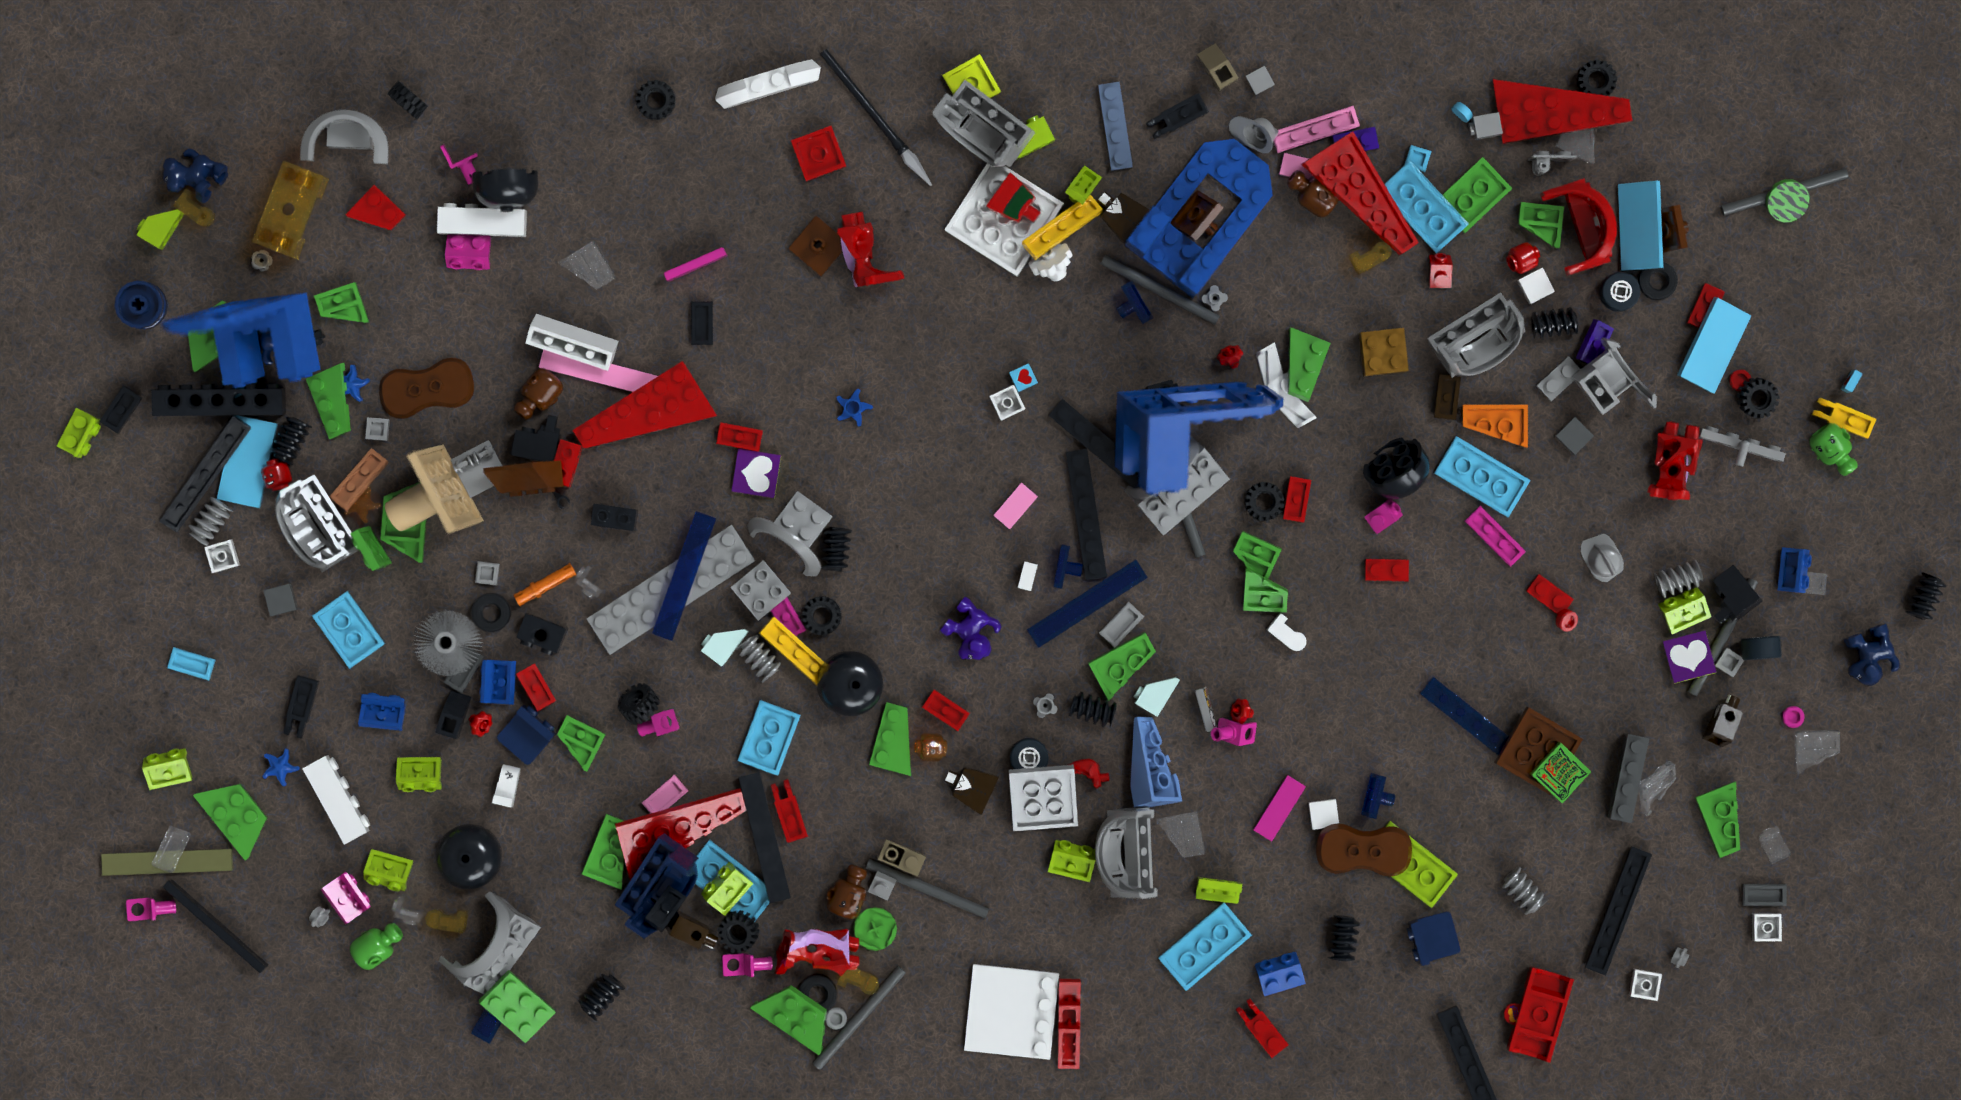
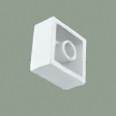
[1517,268,1555,305]
[989,385,1025,421]
[204,540,240,573]
[1018,561,1038,591]
[1308,799,1339,830]
[1752,913,1782,941]
[1629,969,1662,1001]

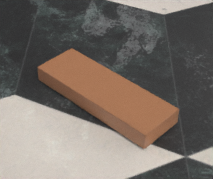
[329,448,389,512]

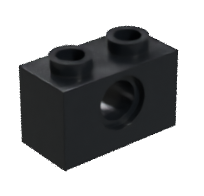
[590,504,638,531]
[516,613,568,655]

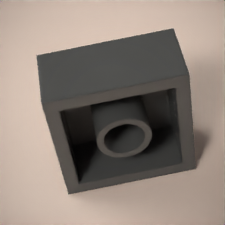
[1554,417,1594,455]
[263,584,298,617]

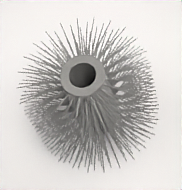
[414,610,483,676]

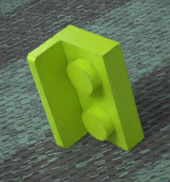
[57,408,101,458]
[1658,588,1711,634]
[142,749,192,790]
[396,757,442,792]
[1048,840,1096,882]
[363,849,413,892]
[701,862,753,916]
[1195,877,1242,904]

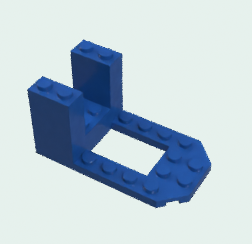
[1125,139,1273,298]
[161,292,320,388]
[1115,382,1284,495]

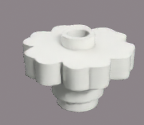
[1028,243,1073,281]

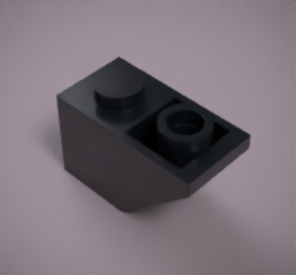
[435,690,472,739]

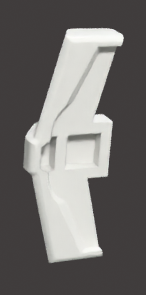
[1256,342,1317,428]

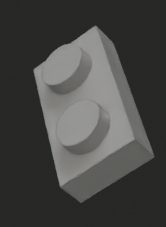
[1536,356,1581,402]

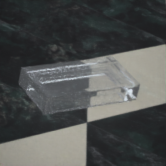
[152,825,191,873]

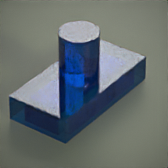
[1116,281,1154,324]
[1053,545,1083,589]
[1361,773,1395,819]
[471,1009,502,1044]

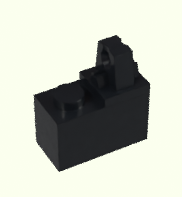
[511,415,561,462]
[1713,564,1763,624]

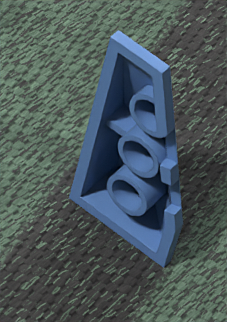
[1130,717,1182,807]

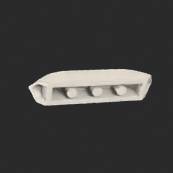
[715,59,821,109]

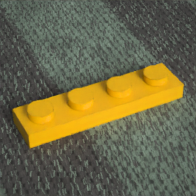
[1022,195,1103,260]
[759,617,824,686]

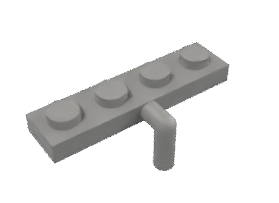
[1699,426,1786,467]

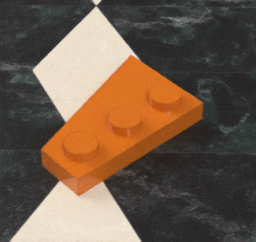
[1462,405,1528,448]

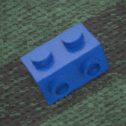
[1778,547,1812,593]
[479,660,516,705]
[358,693,406,731]
[1255,952,1306,996]

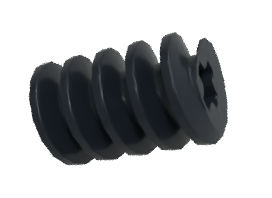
[1531,307,1578,339]
[270,417,312,465]
[821,527,852,572]
[1905,572,1947,620]
[1069,692,1117,727]
[1327,915,1360,961]
[578,973,625,1021]

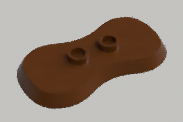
[379,358,474,419]
[1316,823,1412,877]

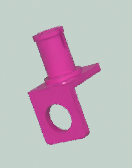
[440,144,478,185]
[637,709,679,737]
[1211,718,1257,746]
[126,897,176,921]
[722,953,773,977]

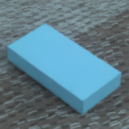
[167,647,216,680]

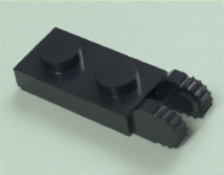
[1146,93,1209,139]
[284,675,319,739]

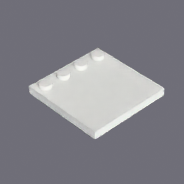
[945,163,1064,277]
[964,964,1059,1060]

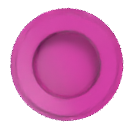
[1782,706,1805,728]

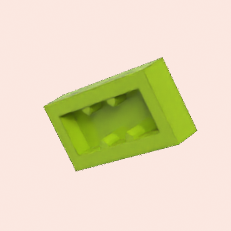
[1065,165,1102,205]

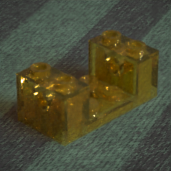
[252,161,329,260]

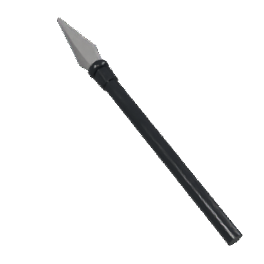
[820,49,932,186]

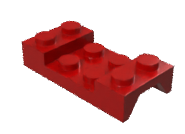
[1506,966,1574,1063]

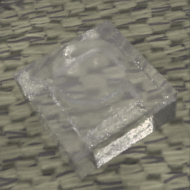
[1805,572,1827,595]

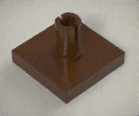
[1170,190,1224,241]
[1661,205,1689,253]
[788,216,843,277]

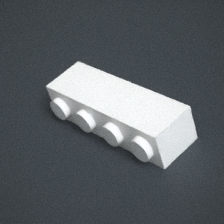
[437,203,527,237]
[526,314,619,371]
[302,755,370,844]

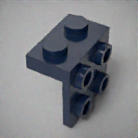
[497,705,557,765]
[1406,911,1461,966]

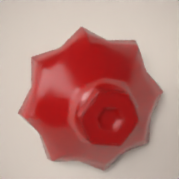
[1217,345,1243,369]
[1230,698,1254,724]
[469,711,493,737]

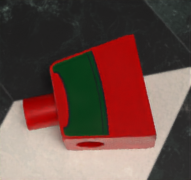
[986,172,1041,224]

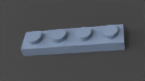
[1098,82,1133,171]

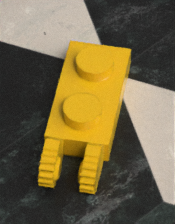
[1812,398,1876,439]

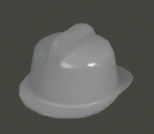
[1229,116,1279,153]
[1581,534,1624,582]

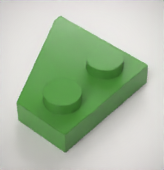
[1518,202,1564,249]
[314,282,369,323]
[1233,531,1282,579]
[1243,568,1288,613]
[557,715,606,772]

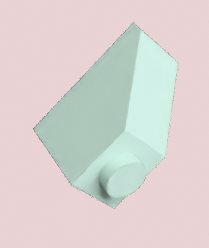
[701,629,749,666]
[1133,677,1180,717]

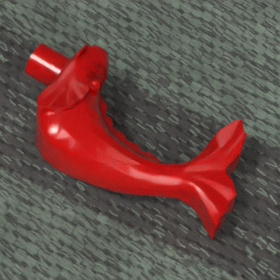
[1068,759,1110,789]

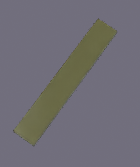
[101,849,233,876]

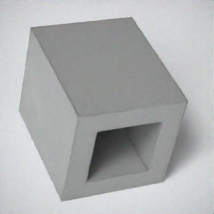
[1468,112,1503,140]

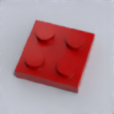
[791,126,847,182]

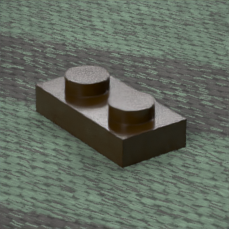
[1433,374,1461,420]

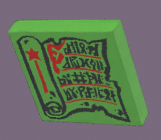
[1530,742,1591,803]

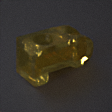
[173,188,215,227]
[1348,242,1392,275]
[425,908,469,933]
[837,968,879,995]

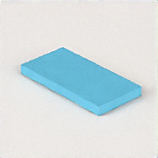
[1385,161,1469,254]
[1618,181,1663,271]
[1677,297,1751,394]
[217,415,278,508]
[1434,436,1531,517]
[695,839,769,922]
[1158,902,1252,991]

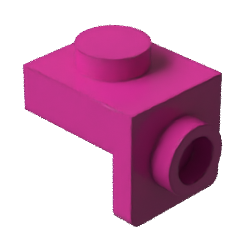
[1364,499,1403,534]

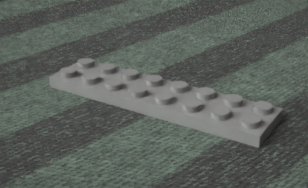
[587,525,755,655]

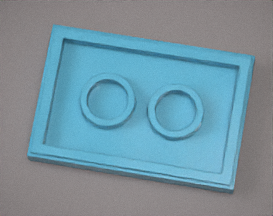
[312,591,385,669]
[737,700,801,776]

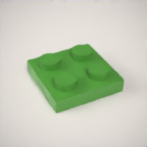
[350,526,392,571]

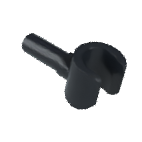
[552,488,570,509]

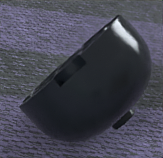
[472,169,538,212]
[1363,437,1430,499]
[817,651,883,716]
[436,824,502,890]

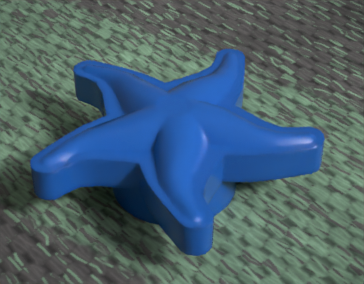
[343,365,370,402]
[837,389,873,426]
[263,749,300,786]

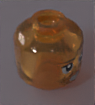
[914,733,947,762]

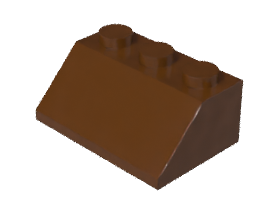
[483,461,564,497]

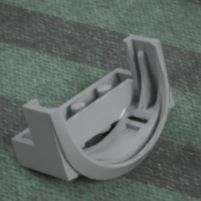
[932,80,1036,167]
[1427,293,1525,378]
[1125,435,1230,536]
[275,475,358,572]
[1095,807,1157,899]
[439,892,541,994]

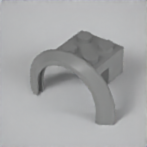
[300,110,388,164]
[1572,337,1657,415]
[747,491,833,576]

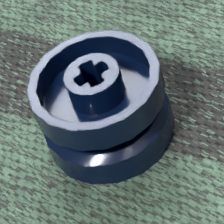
[115,280,168,330]

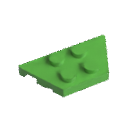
[188,301,226,372]
[380,482,427,563]
[193,784,268,861]
[751,985,827,1055]

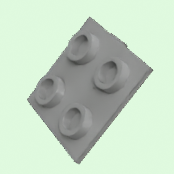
[1528,151,1577,176]
[451,440,502,498]
[730,560,791,621]

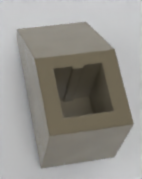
[1197,43,1239,92]
[878,839,926,877]

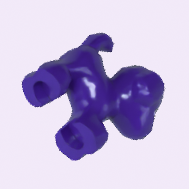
[940,597,1001,660]

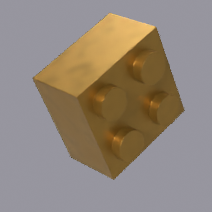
[1359,328,1409,377]

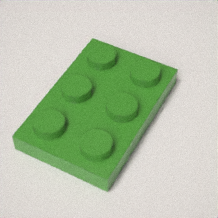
[1443,157,1512,233]
[478,970,556,1043]

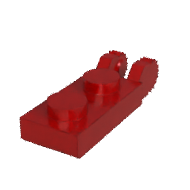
[771,779,808,843]
[1236,999,1289,1058]

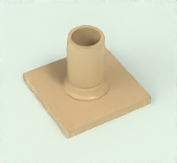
[385,444,484,534]

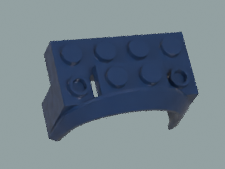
[615,833,699,939]

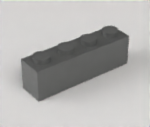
[1607,733,1649,823]

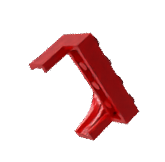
[1540,179,1617,276]

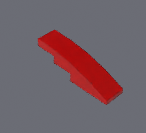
[1058,979,1081,1069]

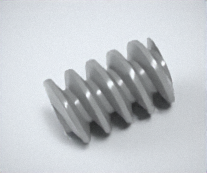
[188,497,234,546]
[1654,560,1703,598]
[735,635,781,683]
[1502,867,1548,915]

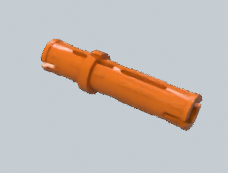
[514,563,577,607]

